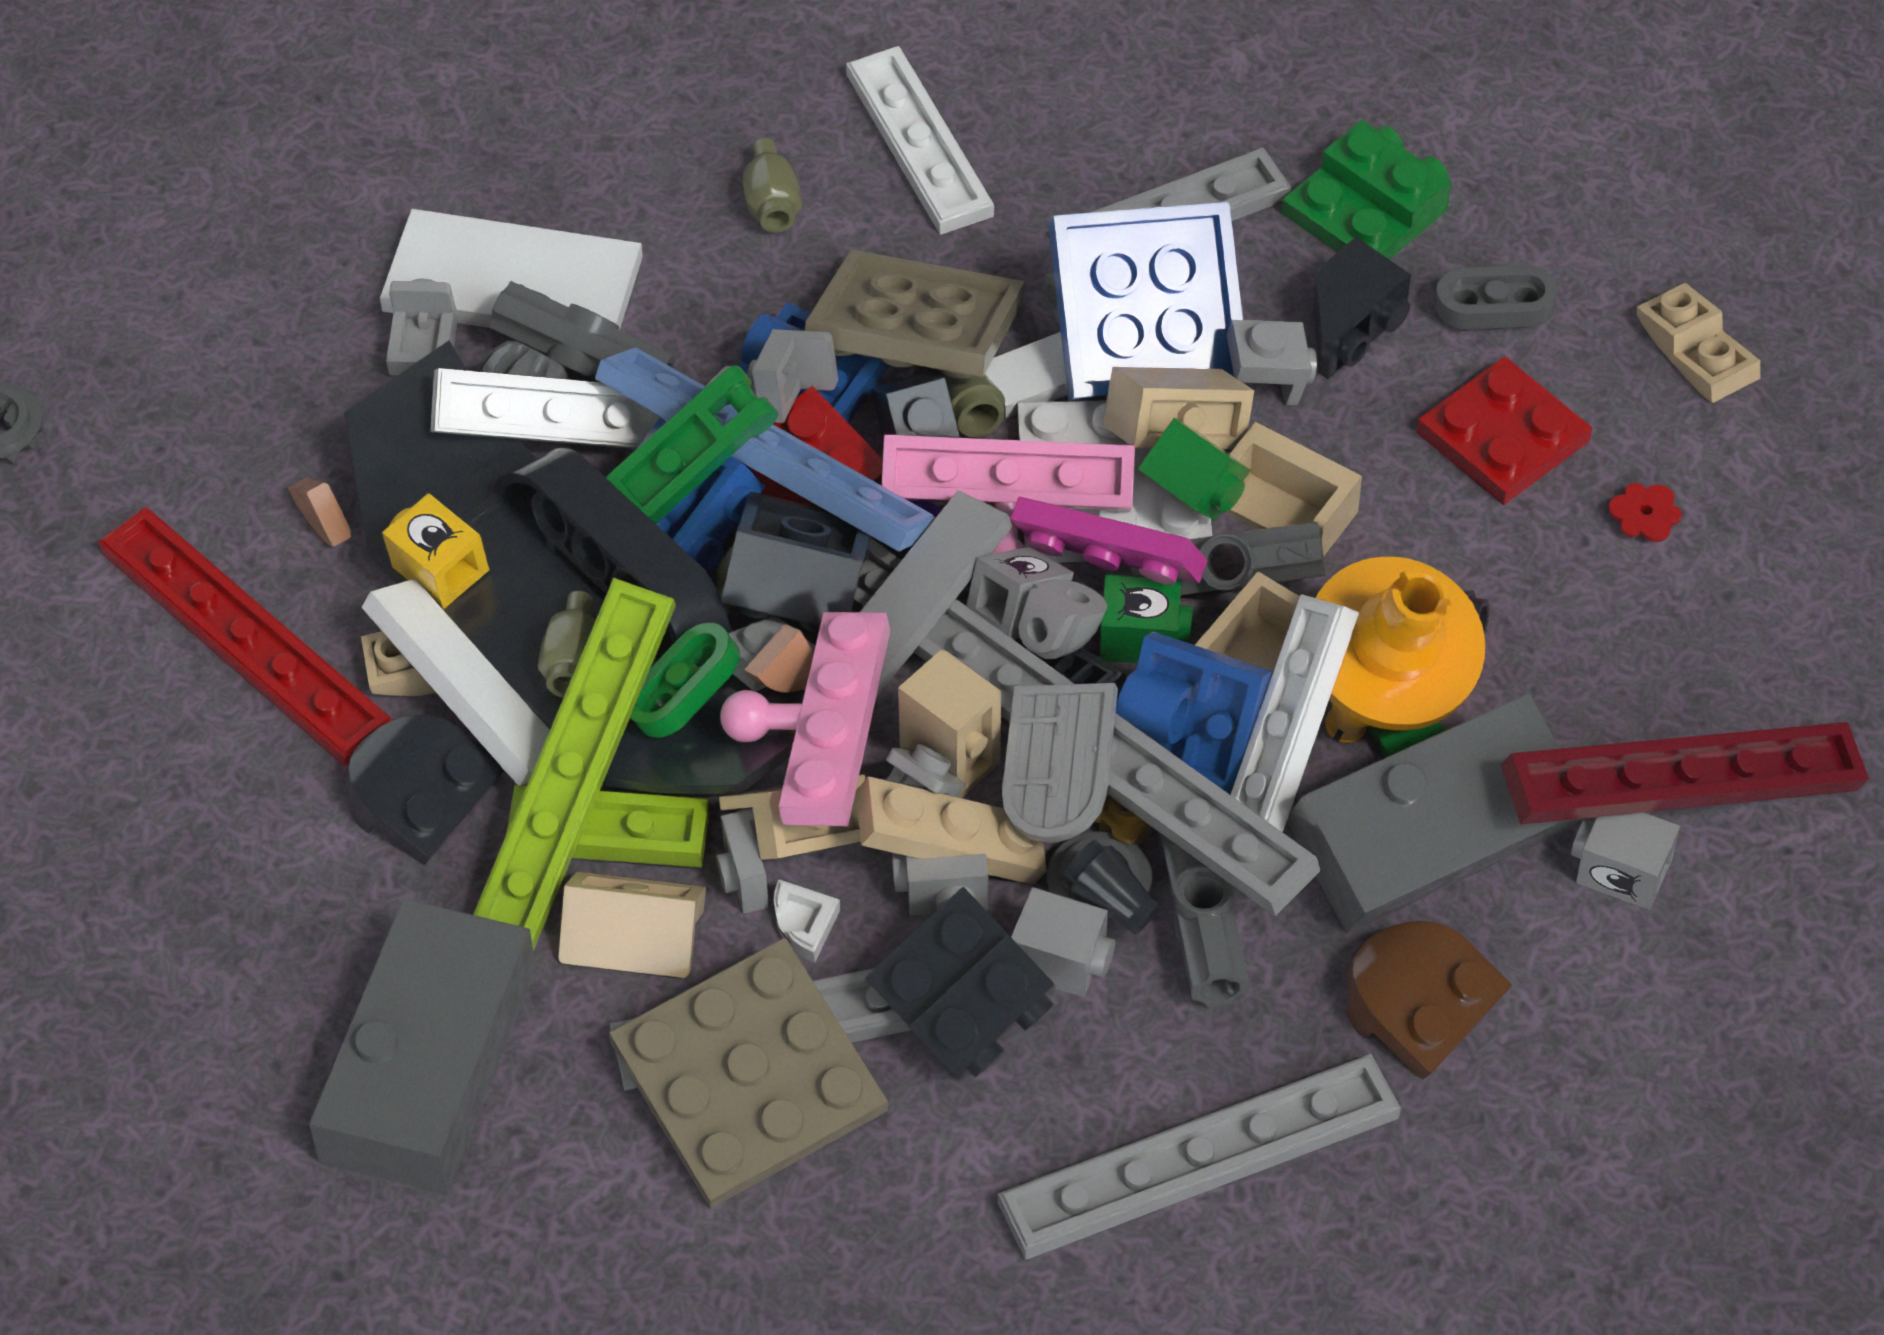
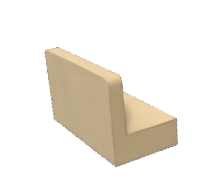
[719,774,865,860]
[558,872,706,978]

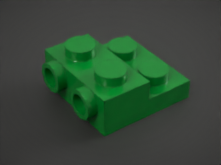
[1281,120,1451,259]

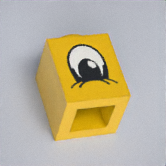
[382,493,489,610]

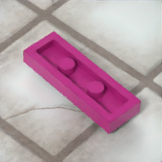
[1010,496,1208,585]

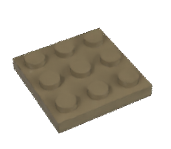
[805,249,1025,378]
[609,937,888,1209]

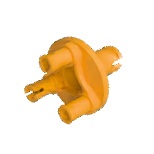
[1316,557,1485,744]

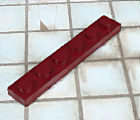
[1500,722,1869,825]

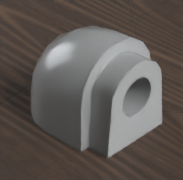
[1018,579,1107,659]

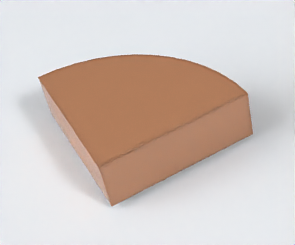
[287,477,352,547]
[744,624,814,692]

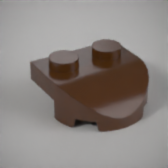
[1343,921,1512,1080]

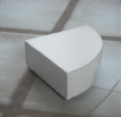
[774,880,840,963]

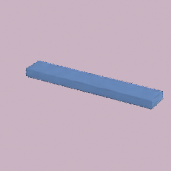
[595,347,935,551]

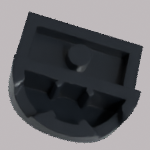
[344,715,504,865]

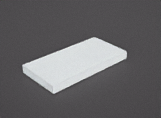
[380,209,643,330]

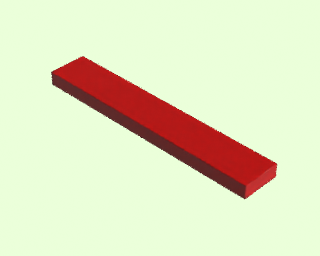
[98,506,393,767]

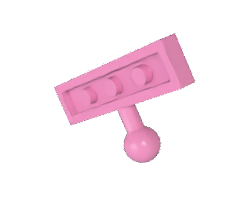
[882,435,1135,555]
[720,612,891,826]

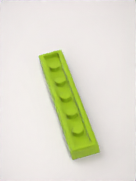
[473,578,676,951]

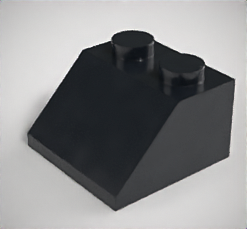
[721,491,870,633]

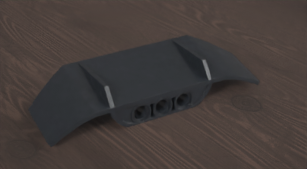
[344,340,805,794]

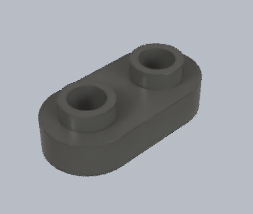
[1435,265,1557,329]

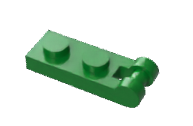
[605,366,778,524]

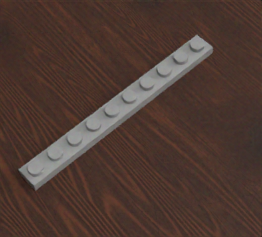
[852,537,1320,916]

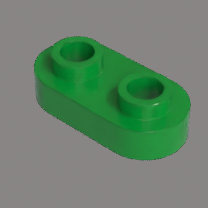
[630,623,740,738]

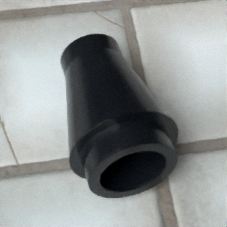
[1060,840,1161,935]

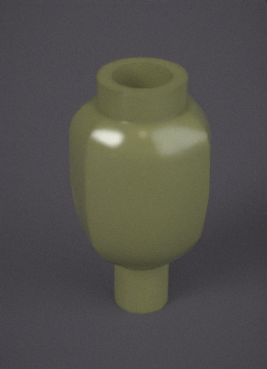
[743,138,803,233]
[538,591,596,698]

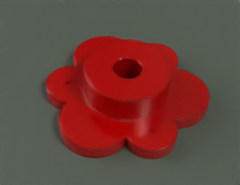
[1608,483,1682,542]

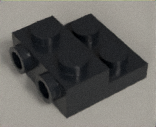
[865,886,1056,1078]

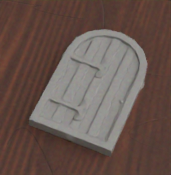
[1002,683,1118,843]

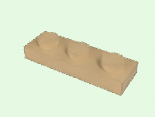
[856,776,1047,884]

